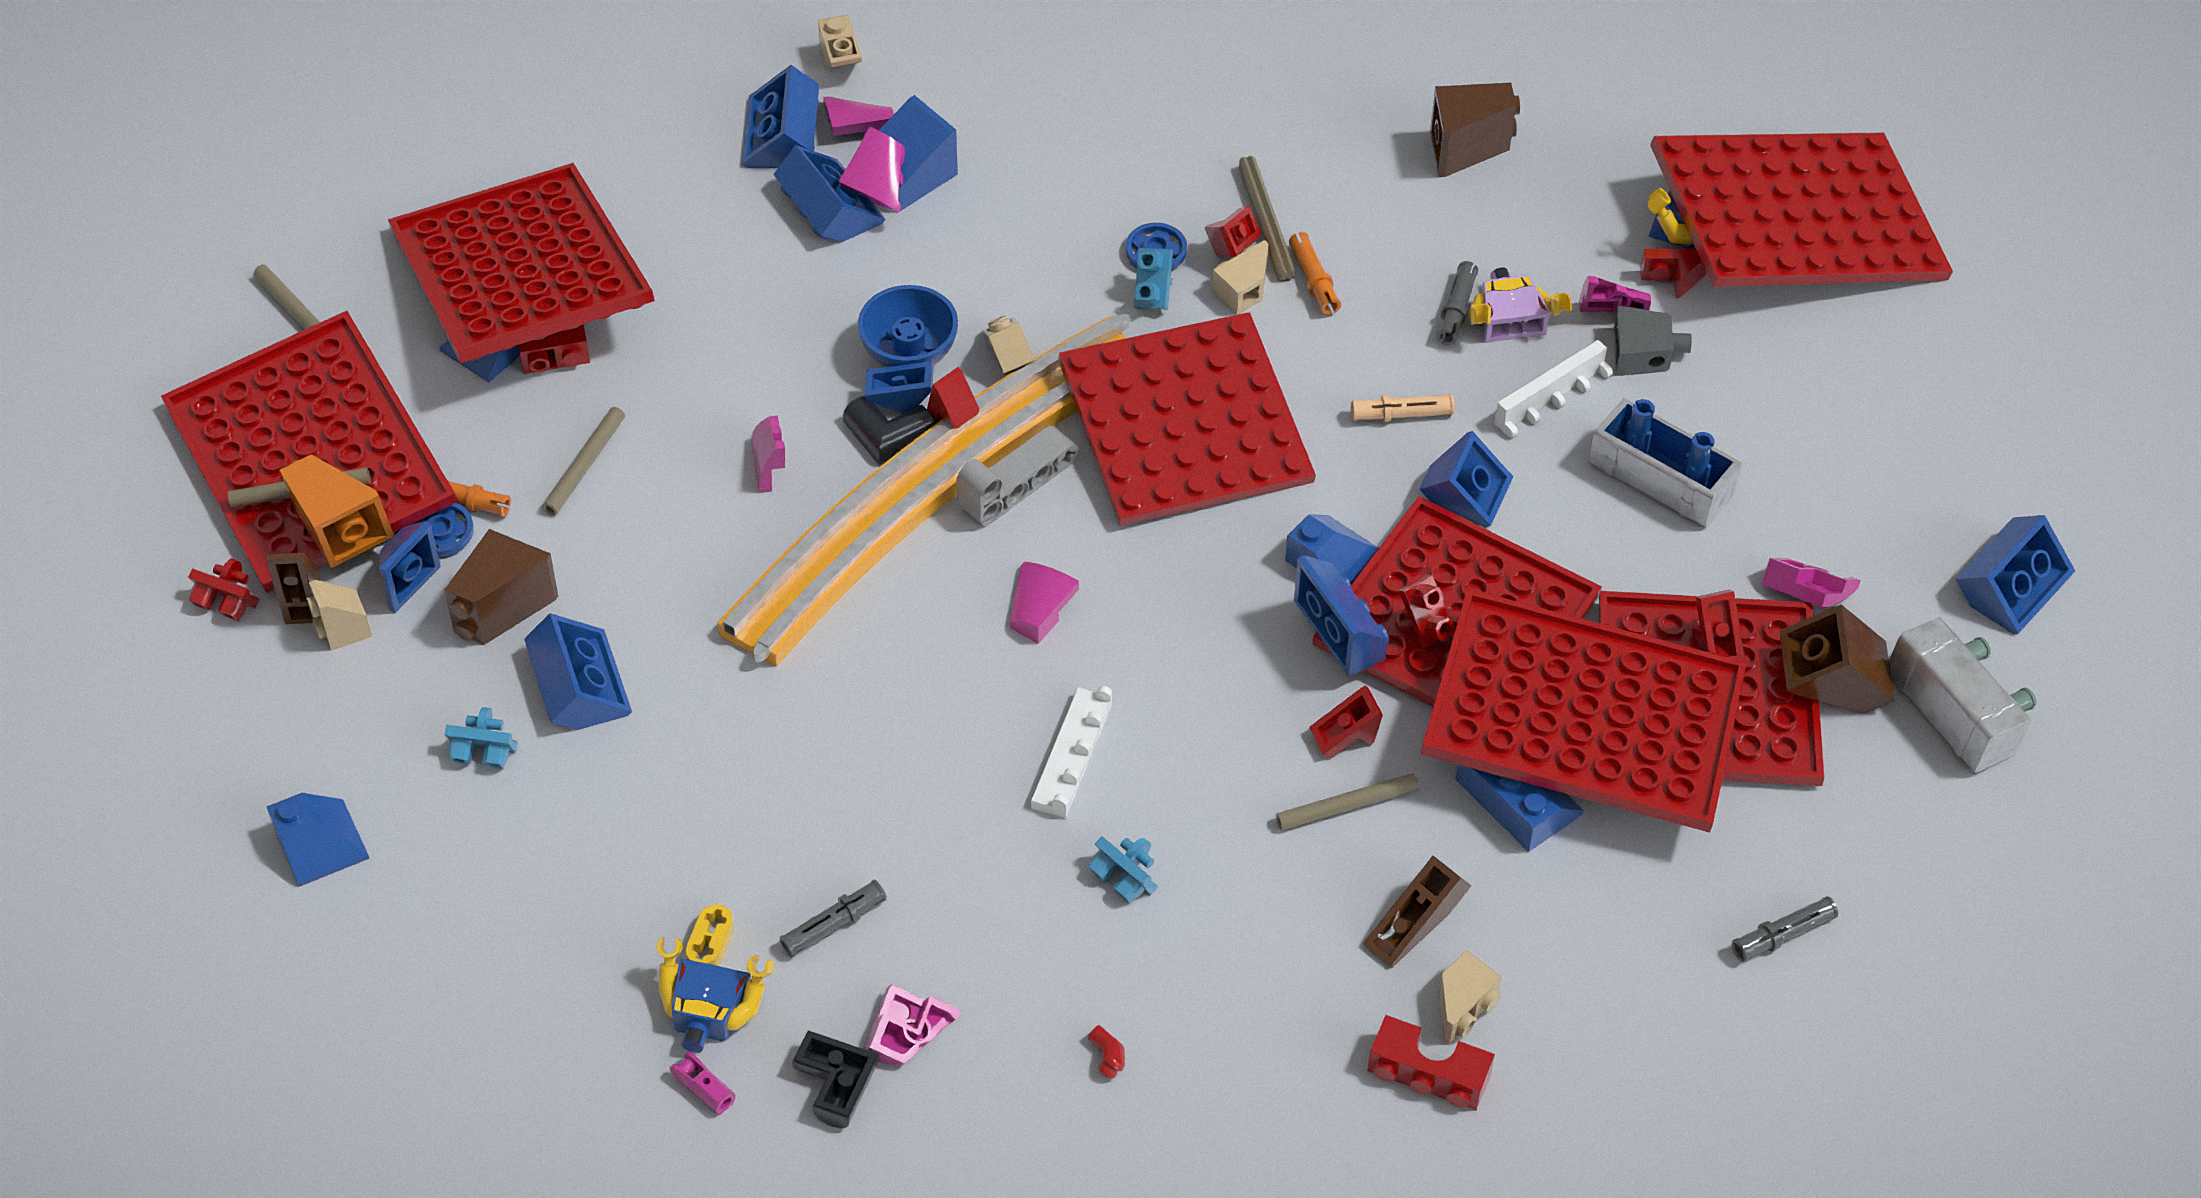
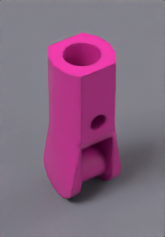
[669,1051,736,1115]

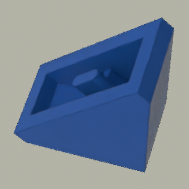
[865,361,934,414]

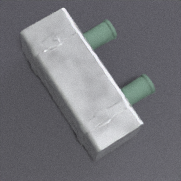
[1889,617,2037,773]

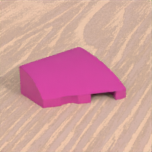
[823,96,894,136]
[1762,558,1861,607]

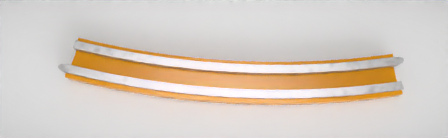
[718,314,1130,667]

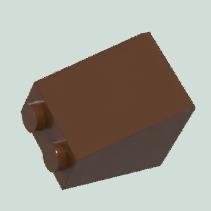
[1430,82,1520,178]
[444,529,559,645]
[1779,604,1895,713]

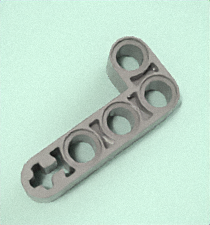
[957,426,1079,526]

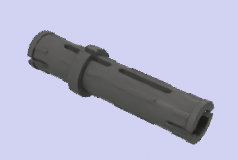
[1436,261,1479,345]
[779,879,887,958]
[1731,896,1839,962]

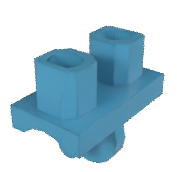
[1134,248,1173,310]
[444,707,518,769]
[1088,836,1158,903]

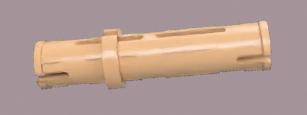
[1351,394,1455,422]

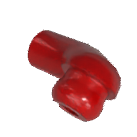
[1088,1025,1125,1079]

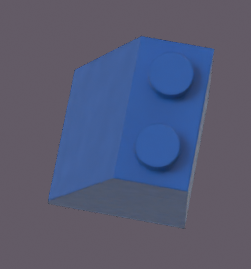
[879,95,958,212]

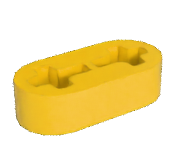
[686,904,734,966]

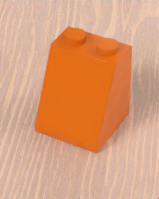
[279,454,394,568]

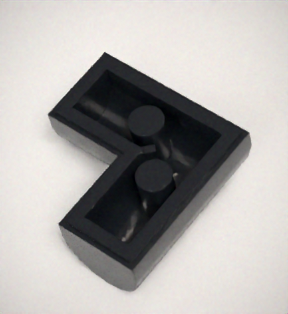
[843,396,935,466]
[792,1030,879,1128]

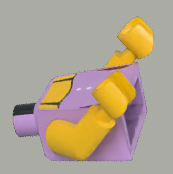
[1468,267,1572,343]

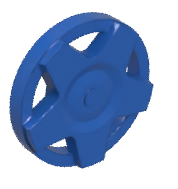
[1126,223,1187,272]
[408,503,474,558]

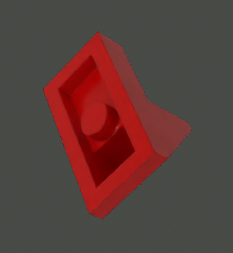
[1204,205,1262,257]
[1640,249,1706,299]
[927,367,980,429]
[1692,589,1745,661]
[1309,685,1383,759]

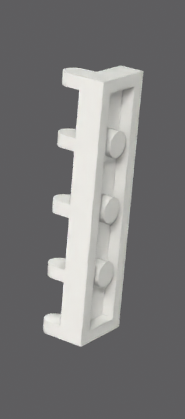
[1494,340,1613,438]
[1031,686,1112,819]

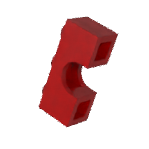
[1367,1015,1495,1111]

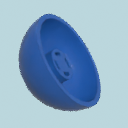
[858,285,958,367]

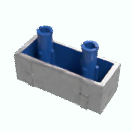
[1588,398,1742,528]

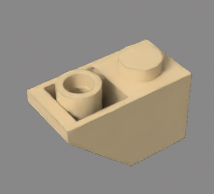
[818,14,862,68]
[1212,240,1269,315]
[982,315,1035,373]
[306,580,372,651]
[1439,950,1502,1044]

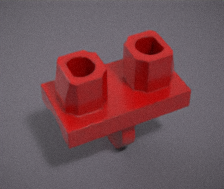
[188,558,260,621]
[1399,574,1456,649]

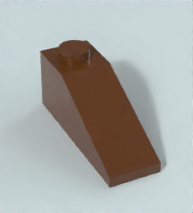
[266,553,321,625]
[1363,856,1472,968]

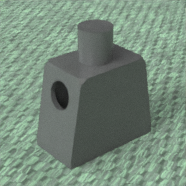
[1613,306,1692,376]

